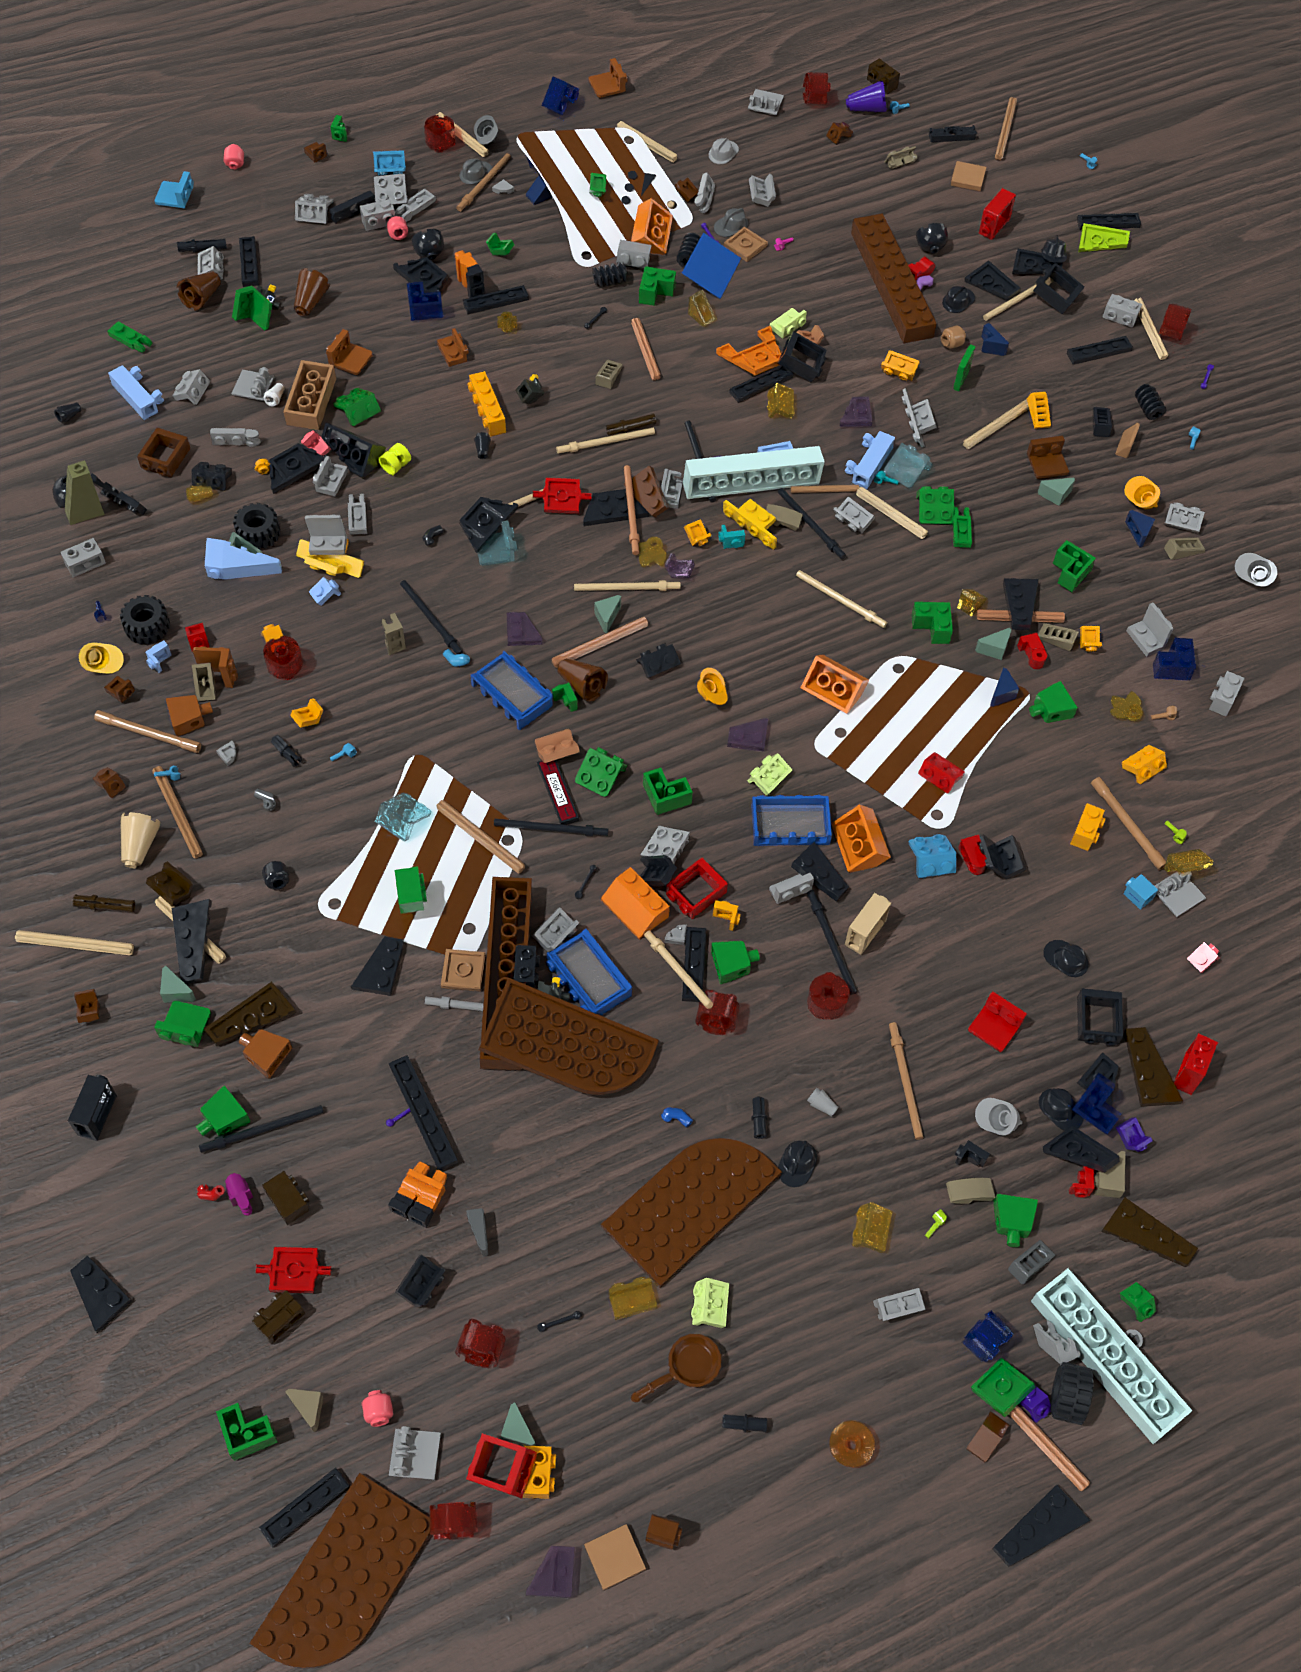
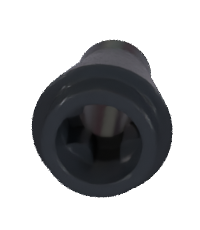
[54,402,81,422]
[474,432,491,459]

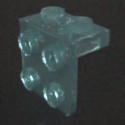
[884,443,933,488]
[478,520,517,566]
[375,793,432,842]

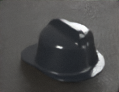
[1041,235,1067,263]
[942,286,975,313]
[1043,940,1088,978]
[1038,1088,1084,1130]
[778,1140,818,1188]

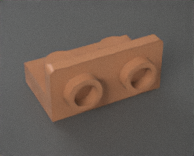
[535,729,580,763]

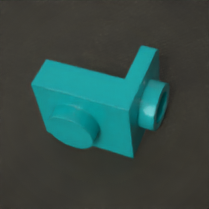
[718,525,745,549]

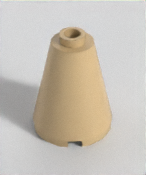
[121,812,161,869]

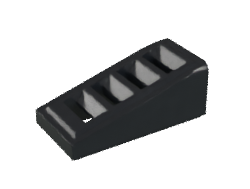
[1093,407,1112,437]

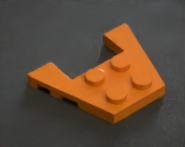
[716,326,781,375]

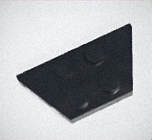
[393,257,448,302]
[269,443,327,494]
[583,489,649,526]
[459,497,518,553]

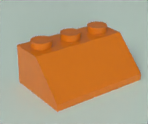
[631,198,673,255]
[800,655,869,714]
[831,804,891,873]
[601,867,669,940]

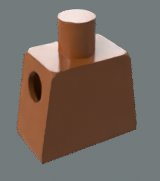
[166,695,213,737]
[239,1029,292,1079]

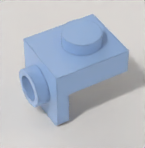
[309,577,341,606]
[146,640,171,673]

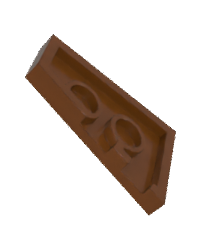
[623,465,668,517]

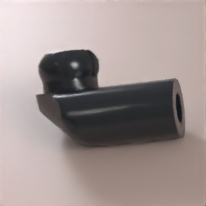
[422,525,443,546]

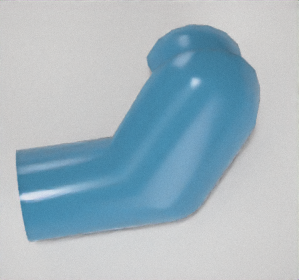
[443,649,470,667]

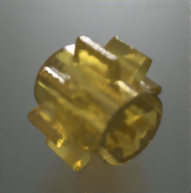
[497,312,517,332]

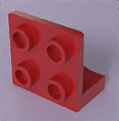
[968,991,1027,1052]

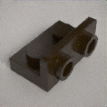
[146,861,193,906]

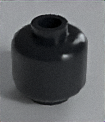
[262,861,289,890]

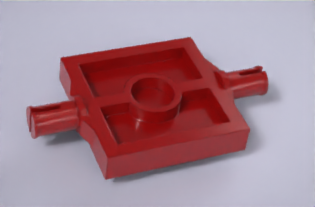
[533,478,591,514]
[256,1247,332,1293]

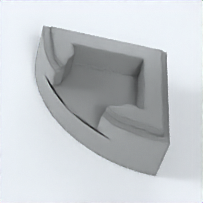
[492,179,514,194]
[216,741,236,766]
[664,925,687,945]

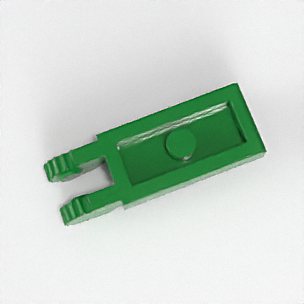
[107,321,152,353]
[953,507,972,548]

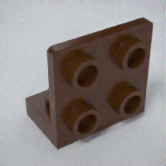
[1027,435,1069,479]

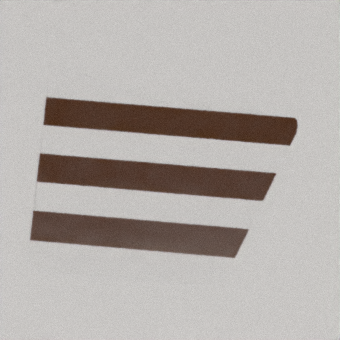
[517,128,693,267]
[814,656,1030,829]
[318,755,523,955]

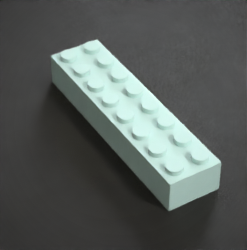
[683,446,824,499]
[1031,1269,1192,1444]

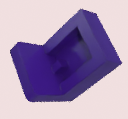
[1116,1117,1153,1152]
[1019,1385,1051,1423]

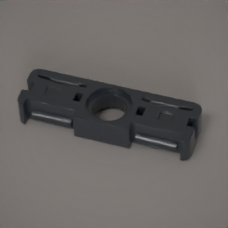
[928,125,977,143]
[330,191,376,224]

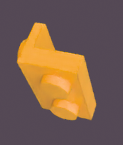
[881,350,920,381]
[1121,745,1167,784]

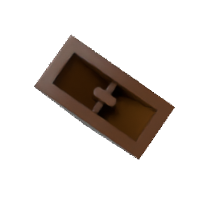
[966,1411,1009,1463]

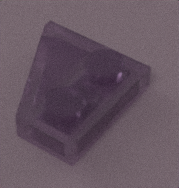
[840,397,872,427]
[507,612,543,646]
[727,718,768,752]
[526,1546,575,1598]

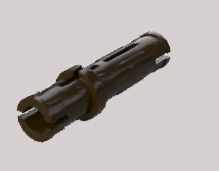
[606,413,656,436]
[73,894,135,913]

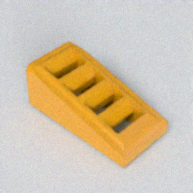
[1027,392,1051,429]

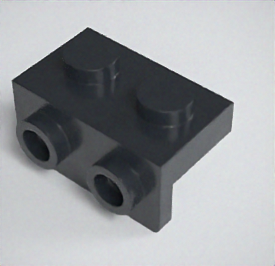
[192,462,232,490]
[636,643,681,678]
[640,855,677,886]
[514,945,540,988]
[395,1255,446,1307]

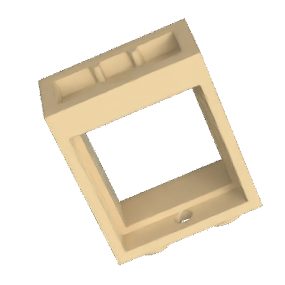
[845,893,891,955]

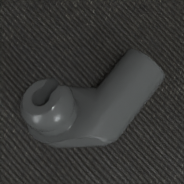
[254,788,276,811]

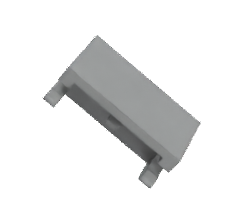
[661,469,683,509]
[873,1288,925,1321]
[1033,1320,1080,1364]

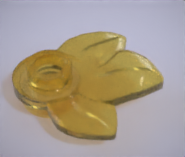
[638,537,666,567]
[1110,691,1143,721]

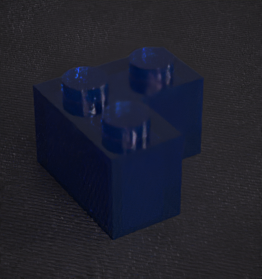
[541,76,580,115]
[406,282,443,321]
[1153,638,1196,681]
[1072,1072,1121,1134]

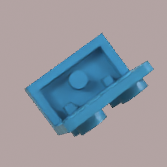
[373,150,406,175]
[155,171,194,208]
[909,834,956,878]

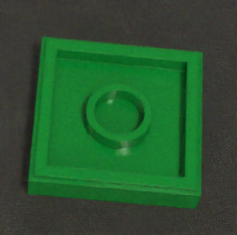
[953,344,976,392]
[971,1358,1035,1417]

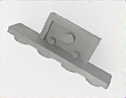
[902,388,937,447]

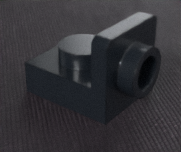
[955,1140,990,1167]

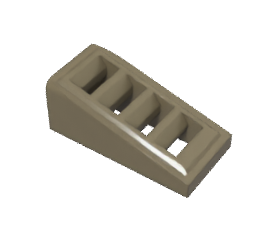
[596,360,623,389]
[1164,538,1205,560]
[1038,623,1079,652]

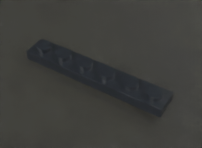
[388,1055,458,1171]

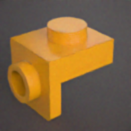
[684,519,712,546]
[261,624,287,652]
[1080,626,1102,652]
[290,698,323,728]
[713,900,741,931]

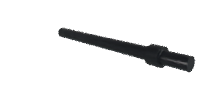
[685,420,716,503]
[778,488,846,559]
[400,580,463,654]
[494,818,609,837]
[807,890,857,995]
[199,1105,324,1153]

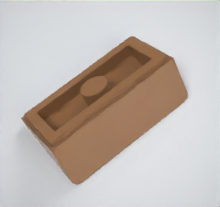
[1115,423,1140,458]

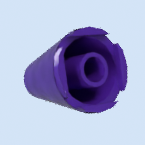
[846,81,887,112]

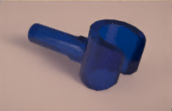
[94,601,107,622]

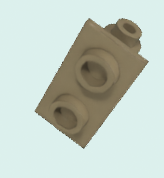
[884,146,917,169]

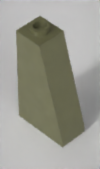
[65,460,104,525]

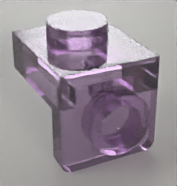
[665,553,695,578]

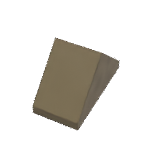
[192,663,216,701]
[285,1389,323,1432]

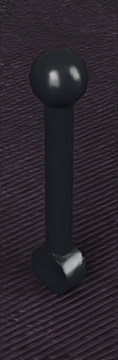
[584,307,607,329]
[575,865,597,900]
[537,1311,582,1332]

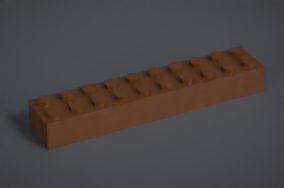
[851,213,937,344]
[480,877,532,1070]

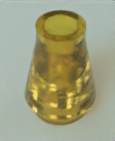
[186,485,213,503]

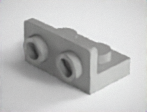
[198,246,224,280]
[1164,503,1205,533]

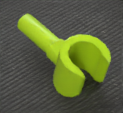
[1165,821,1187,844]
[925,1210,947,1239]

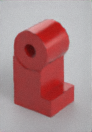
[908,257,936,281]
[1017,633,1047,669]
[958,835,987,875]

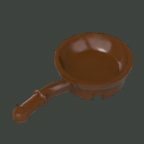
[631,1334,721,1403]

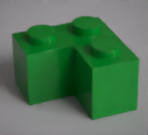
[639,267,676,306]
[1053,540,1096,592]
[911,602,953,644]
[643,768,693,815]
[394,866,427,914]
[216,1403,278,1461]

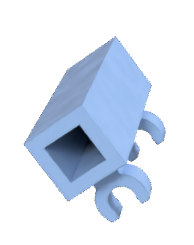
[108,365,164,420]
[845,431,895,489]

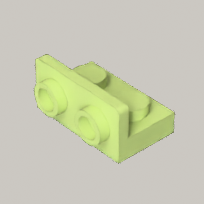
[770,308,807,338]
[747,753,792,795]
[691,1278,729,1328]

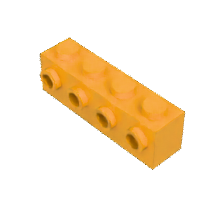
[467,371,506,437]

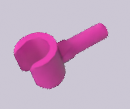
[774,238,793,251]

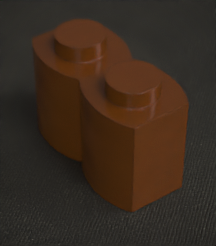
[645,1514,683,1550]

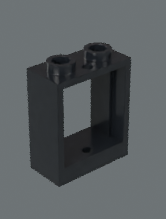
[1033,263,1085,314]
[778,331,827,382]
[1077,988,1123,1046]
[67,1075,117,1141]

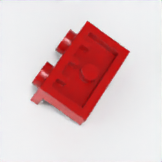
[918,752,965,793]

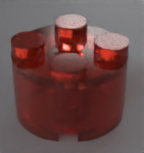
[803,72,831,104]
[424,115,456,153]
[1159,303,1192,341]
[263,636,303,680]
[807,972,850,1020]
[695,990,740,1035]
[455,1319,506,1368]
[429,1502,477,1540]

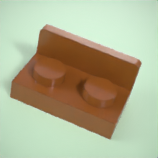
[437,328,469,367]

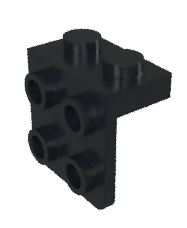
[979,834,1026,879]

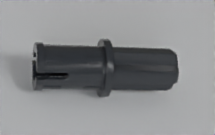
[271,735,302,767]
[751,1096,768,1139]
[722,1414,767,1433]

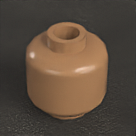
[941,325,966,349]

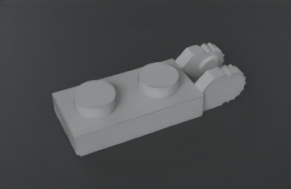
[695,173,715,213]
[395,189,436,222]
[210,428,260,447]
[348,494,367,535]

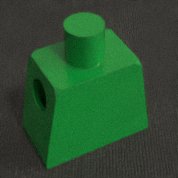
[1029,681,1078,723]
[711,941,760,985]
[195,1085,251,1136]
[993,1194,1038,1247]

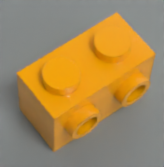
[1070,803,1106,851]
[523,1446,556,1499]

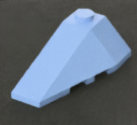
[205,538,282,579]

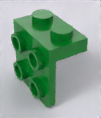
[232,285,272,331]
[333,388,381,426]
[916,486,954,524]
[575,747,628,797]
[154,1001,211,1047]

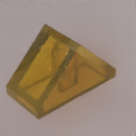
[688,289,716,327]
[957,589,987,617]

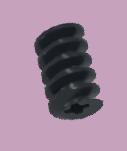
[677,233,701,268]
[592,262,627,287]
[1135,384,1167,420]

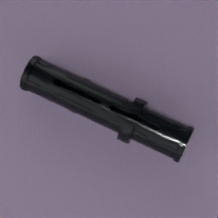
[177,238,227,253]

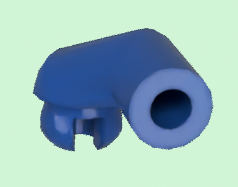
[661,1107,693,1128]

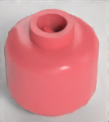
[224,144,244,170]
[387,216,408,240]
[362,1390,393,1427]

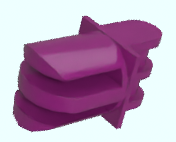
[225,1173,253,1216]

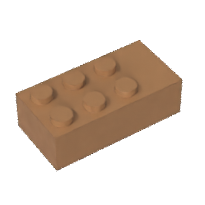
[283,360,336,430]

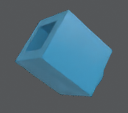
[1124,874,1158,910]

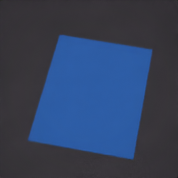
[682,233,741,299]

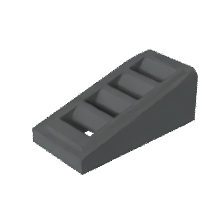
[466,1208,489,1257]
[1008,1240,1055,1284]

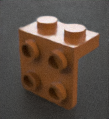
[588,58,627,98]
[326,329,373,375]
[193,647,238,688]

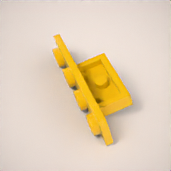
[723,499,777,550]
[296,539,364,578]

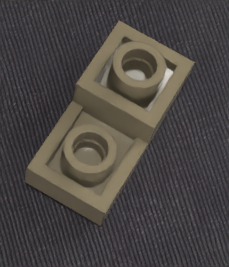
[765,504,802,531]
[946,1178,995,1204]

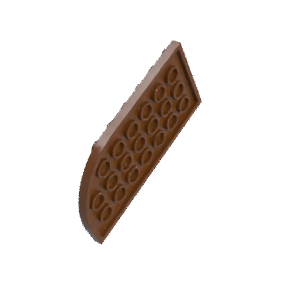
[478,978,659,1095]
[601,1138,782,1288]
[249,1473,437,1669]

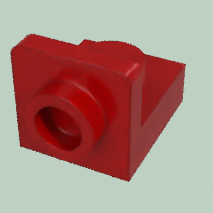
[185,623,210,652]
[1069,1166,1094,1198]

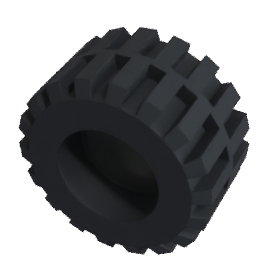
[233,503,280,550]
[120,595,170,645]
[1051,1362,1093,1425]

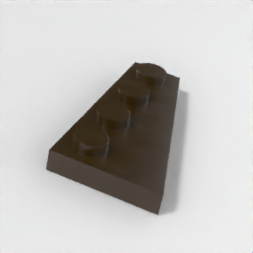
[204,981,296,1046]
[1124,1027,1183,1107]
[1101,1197,1198,1267]

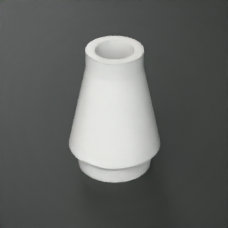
[264,383,285,406]

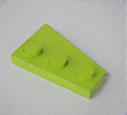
[1078,223,1130,252]

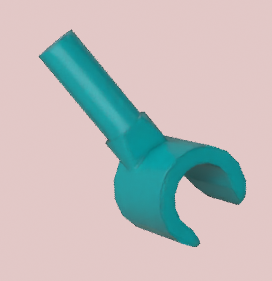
[874,471,899,485]

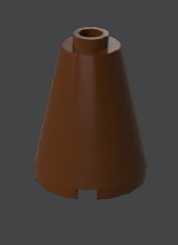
[294,268,330,316]
[177,271,221,310]
[558,658,608,702]

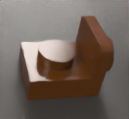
[304,142,327,163]
[674,178,699,203]

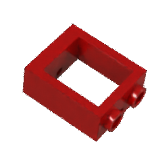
[979,188,1016,240]
[666,858,728,919]
[1174,1033,1218,1095]
[466,1433,538,1499]

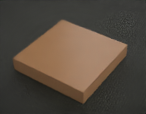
[951,161,986,191]
[724,227,768,262]
[441,949,486,992]
[584,1524,646,1591]

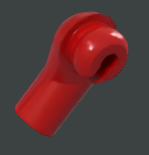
[197,1185,225,1201]

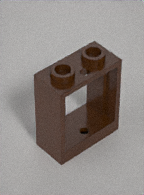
[137,428,190,477]

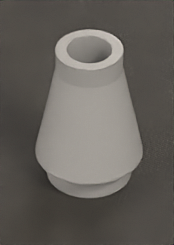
[807,1088,838,1117]

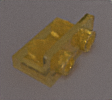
[767,383,794,419]
[1164,849,1214,873]
[852,1202,892,1253]
[608,1277,658,1320]

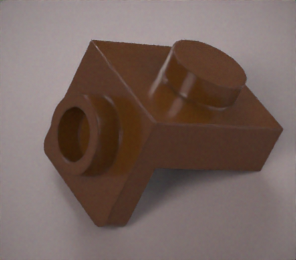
[826,122,853,144]
[104,676,135,703]
[92,767,126,798]
[74,989,100,1023]

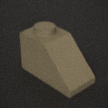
[1094,1151,1125,1199]

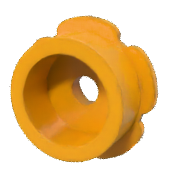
[254,459,270,474]

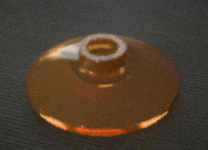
[829,1420,875,1468]

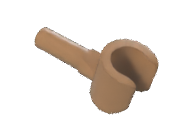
[1151,706,1177,720]

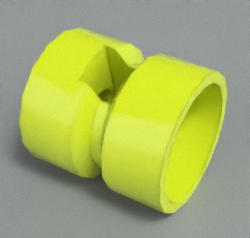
[379,443,411,475]

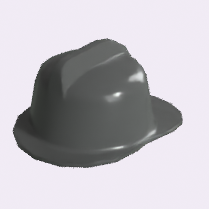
[474,115,499,145]
[459,159,492,185]
[714,208,748,237]

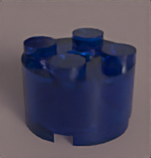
[961,1310,1014,1363]

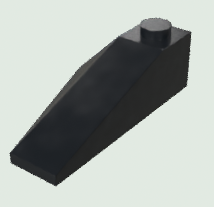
[321,422,386,478]

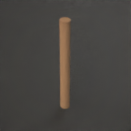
[790,485,859,493]

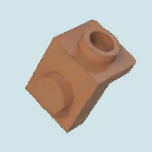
[797,325,824,345]

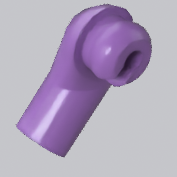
[916,275,933,290]

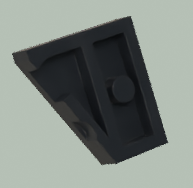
[1077,1052,1119,1109]

